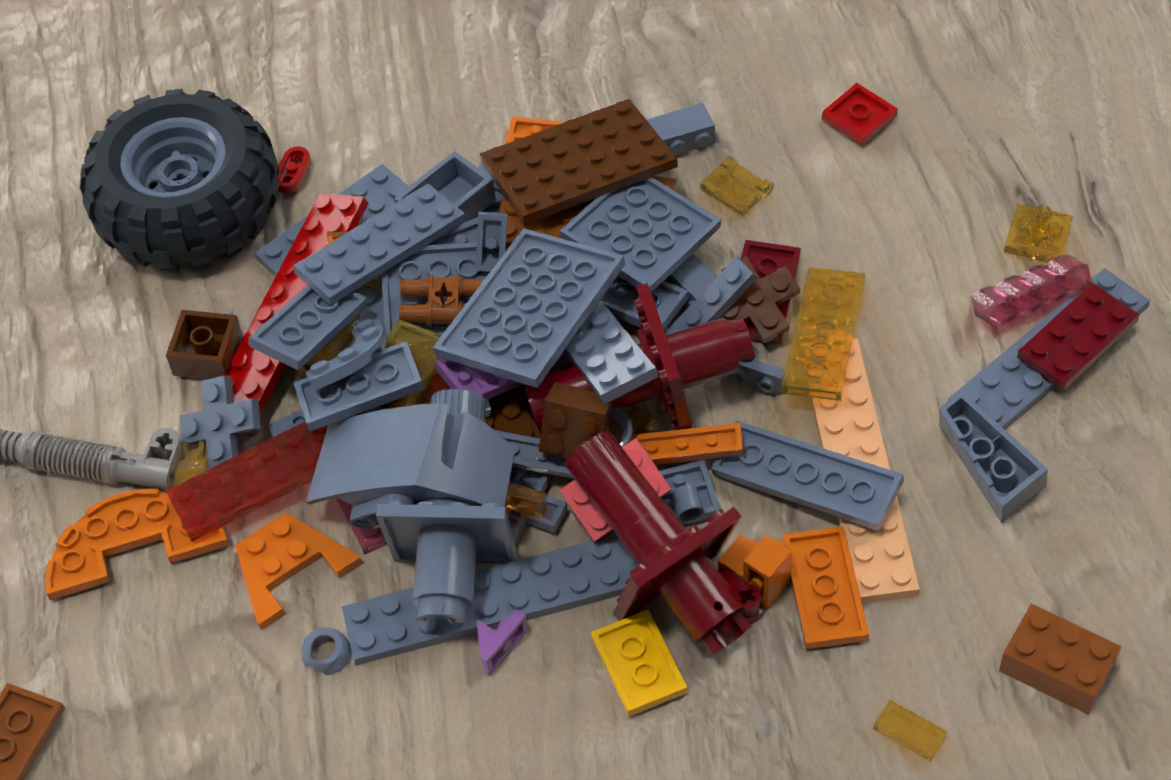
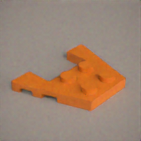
[235,512,362,630]

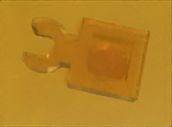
[175,441,208,492]

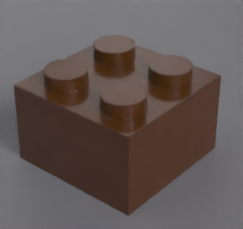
[166,309,243,379]
[538,382,613,459]

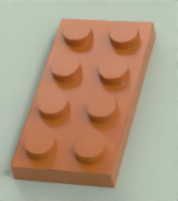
[782,526,869,650]

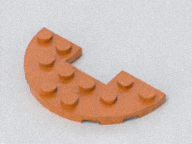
[45,489,230,600]

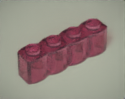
[971,255,1092,326]

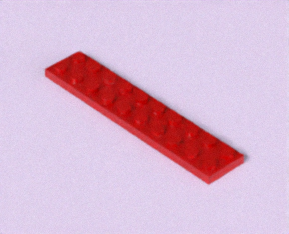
[225,193,369,435]

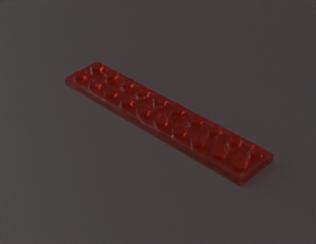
[166,358,451,542]

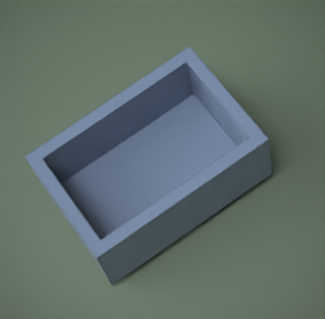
[394,151,496,223]

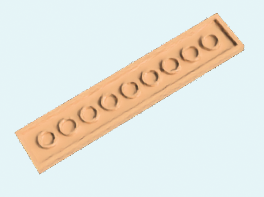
[800,338,920,603]

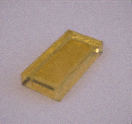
[873,699,948,762]

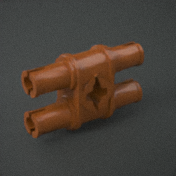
[399,275,484,327]

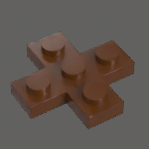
[720,256,800,343]

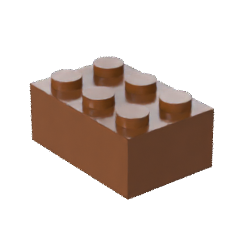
[999,603,1122,715]

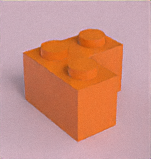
[718,535,792,609]

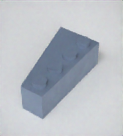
[939,390,1048,523]

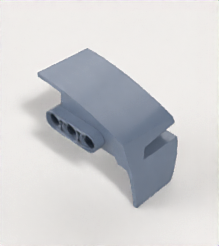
[306,403,515,530]

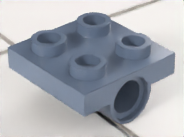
[659,460,721,525]

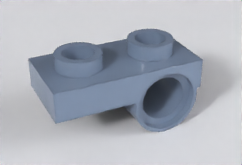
[727,345,786,396]

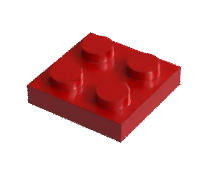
[821,82,898,146]

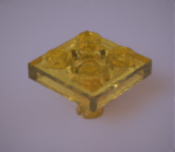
[1004,204,1073,265]

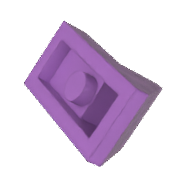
[476,609,528,676]

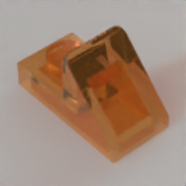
[504,482,547,522]

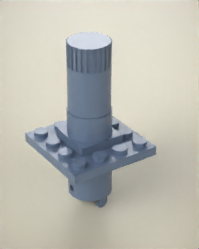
[376,389,517,622]

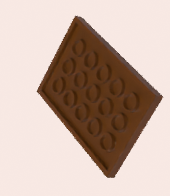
[480,99,678,225]

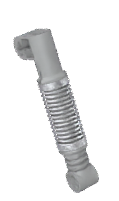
[0,428,185,490]

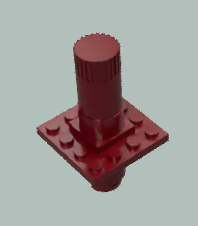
[524,283,756,433]
[565,431,751,655]

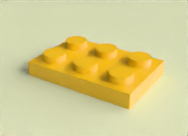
[590,609,688,717]

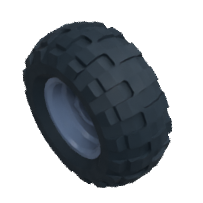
[80,89,279,272]

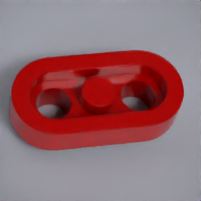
[277,146,311,194]

